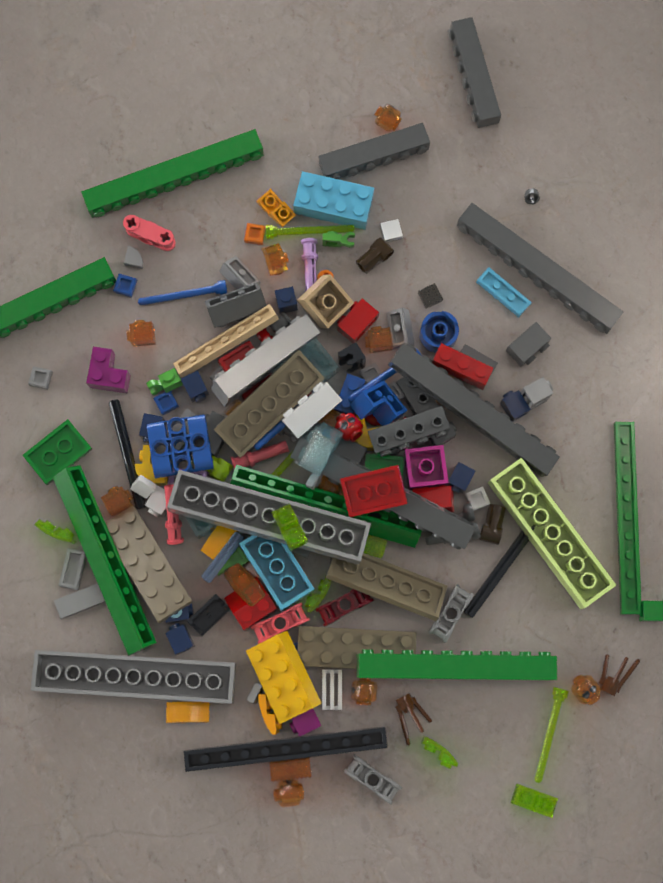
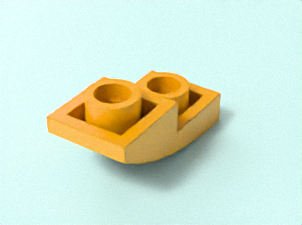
[256,188,296,228]
[200,525,238,560]
[258,693,282,735]
[166,702,209,724]

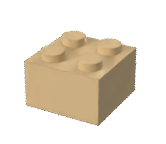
[297,274,354,328]

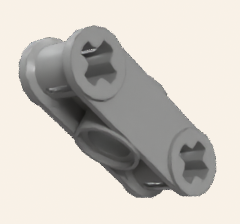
[428,584,474,643]
[343,754,402,804]

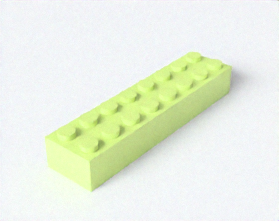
[488,458,616,610]

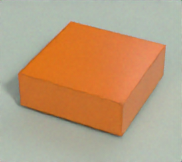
[244,223,266,245]

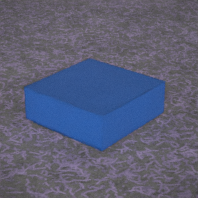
[113,274,137,298]
[153,391,179,416]

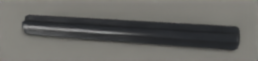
[109,399,146,509]
[464,525,536,618]

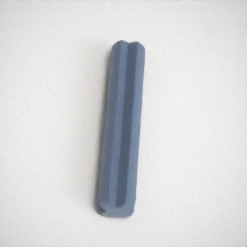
[201,532,244,583]

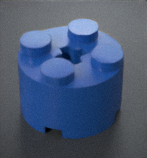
[419,311,459,353]

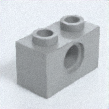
[521,377,553,410]

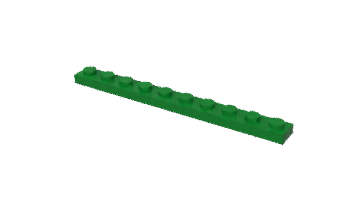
[614,421,642,615]

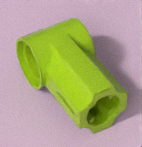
[192,455,233,482]

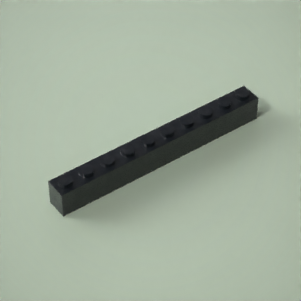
[183,726,388,772]

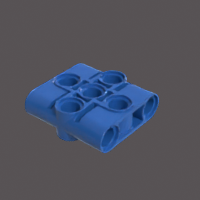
[147,414,214,479]

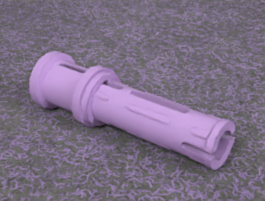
[301,238,318,292]

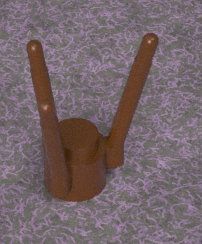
[599,654,640,696]
[395,693,432,746]

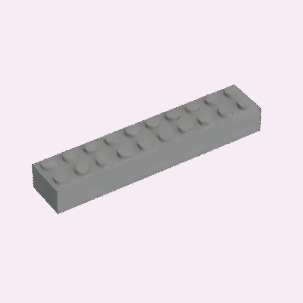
[167,470,371,565]
[31,650,236,704]

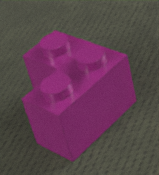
[86,346,131,394]

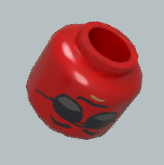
[335,413,363,442]

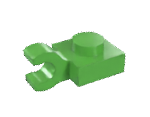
[322,231,355,248]
[146,368,183,395]
[217,546,249,576]

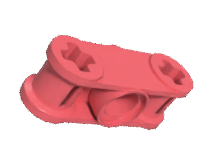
[123,215,176,251]
[250,602,310,644]

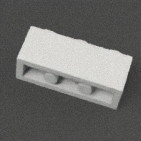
[282,382,342,438]

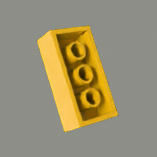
[246,631,322,724]

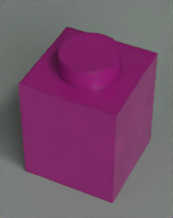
[289,708,321,737]

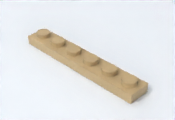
[173,304,279,378]

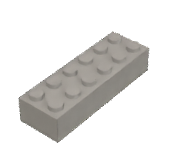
[211,314,320,407]

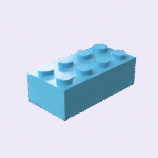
[293,171,374,230]
[239,535,315,612]

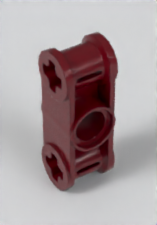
[315,589,374,627]

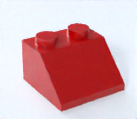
[224,576,278,631]

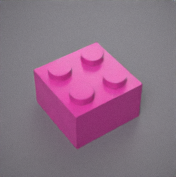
[403,445,449,491]

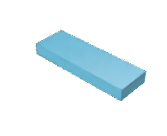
[476,267,532,317]

